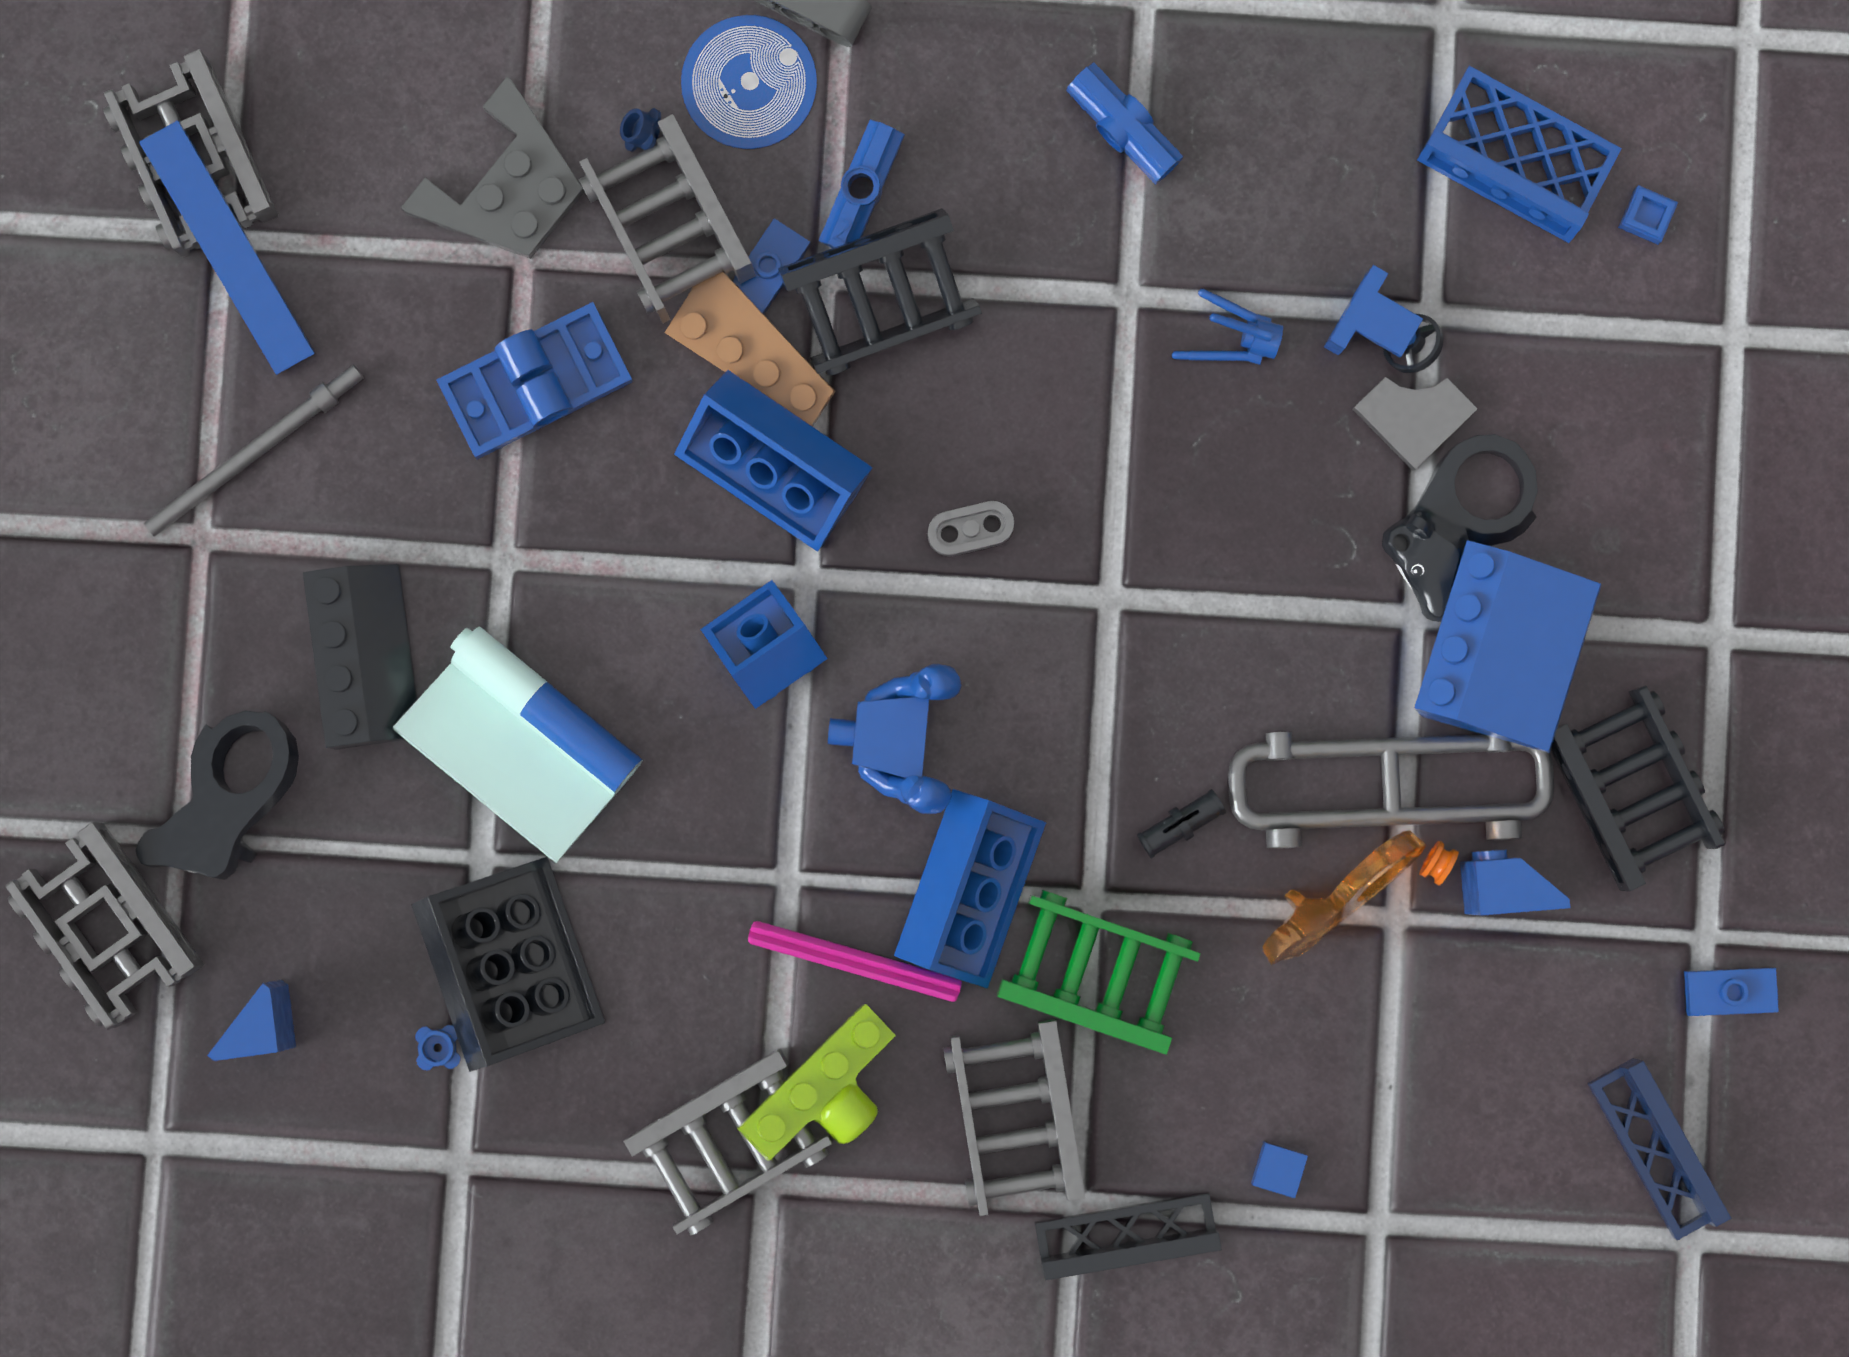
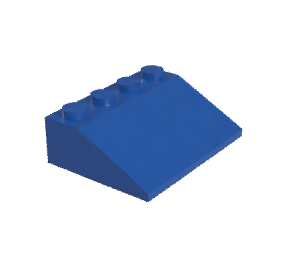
[1414,540,1602,753]

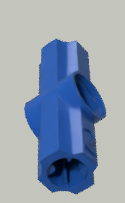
[1066,63,1183,185]
[818,119,905,248]

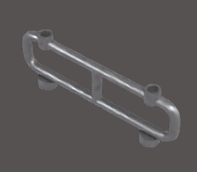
[1228,732,1554,848]

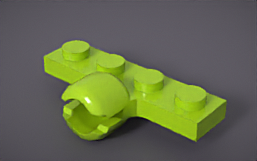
[737,1004,896,1161]

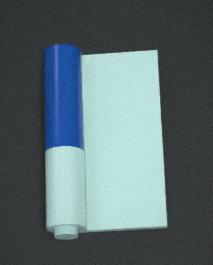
[393,626,643,863]

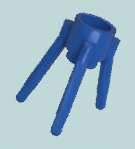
[1172,289,1283,365]

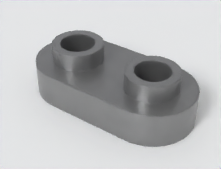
[928,501,1014,557]

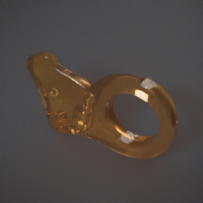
[1263,830,1426,965]

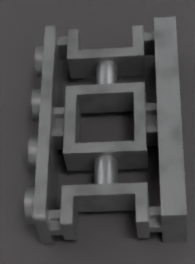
[103,49,279,257]
[5,822,204,1029]

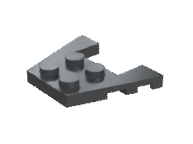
[401,77,584,259]

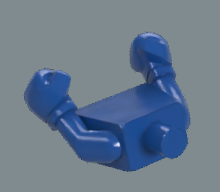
[828,664,962,814]

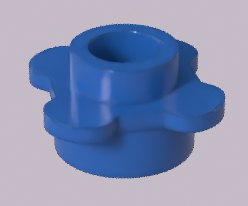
[415,1025,461,1071]

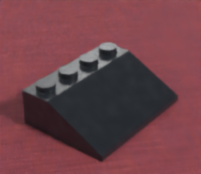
[411,857,605,1072]

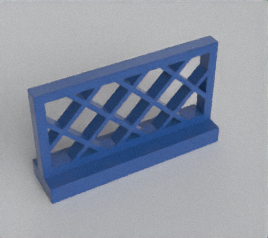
[1417,66,1622,243]

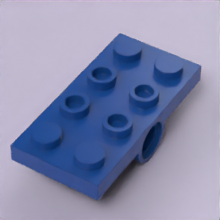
[436,302,633,460]

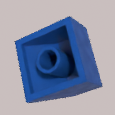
[700,580,828,709]
[1460,850,1570,916]

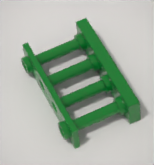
[997,890,1201,1055]

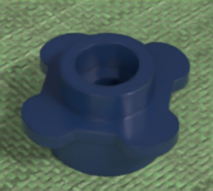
[620,108,661,152]

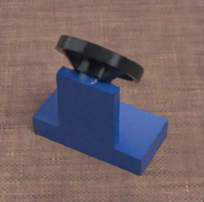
[1324,265,1444,373]

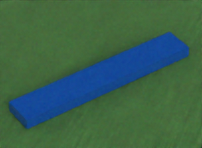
[139,120,315,375]

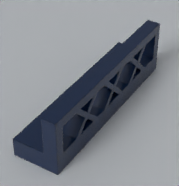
[1587,1058,1732,1241]

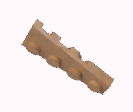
[665,271,835,427]

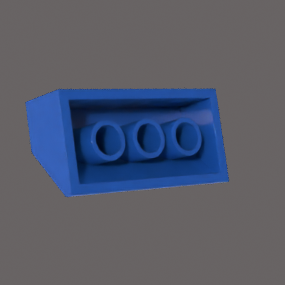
[674,370,873,552]
[894,789,1046,989]

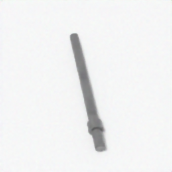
[144,364,364,537]

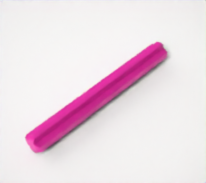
[748,921,962,1002]

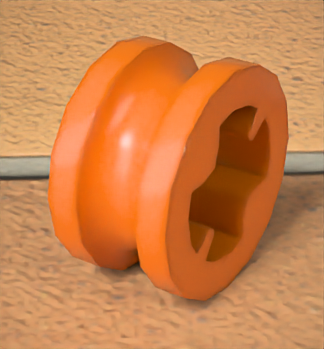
[1419,841,1459,885]

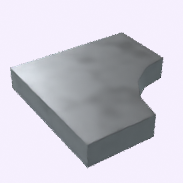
[1352,377,1477,471]

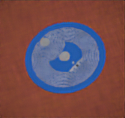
[681,15,817,149]

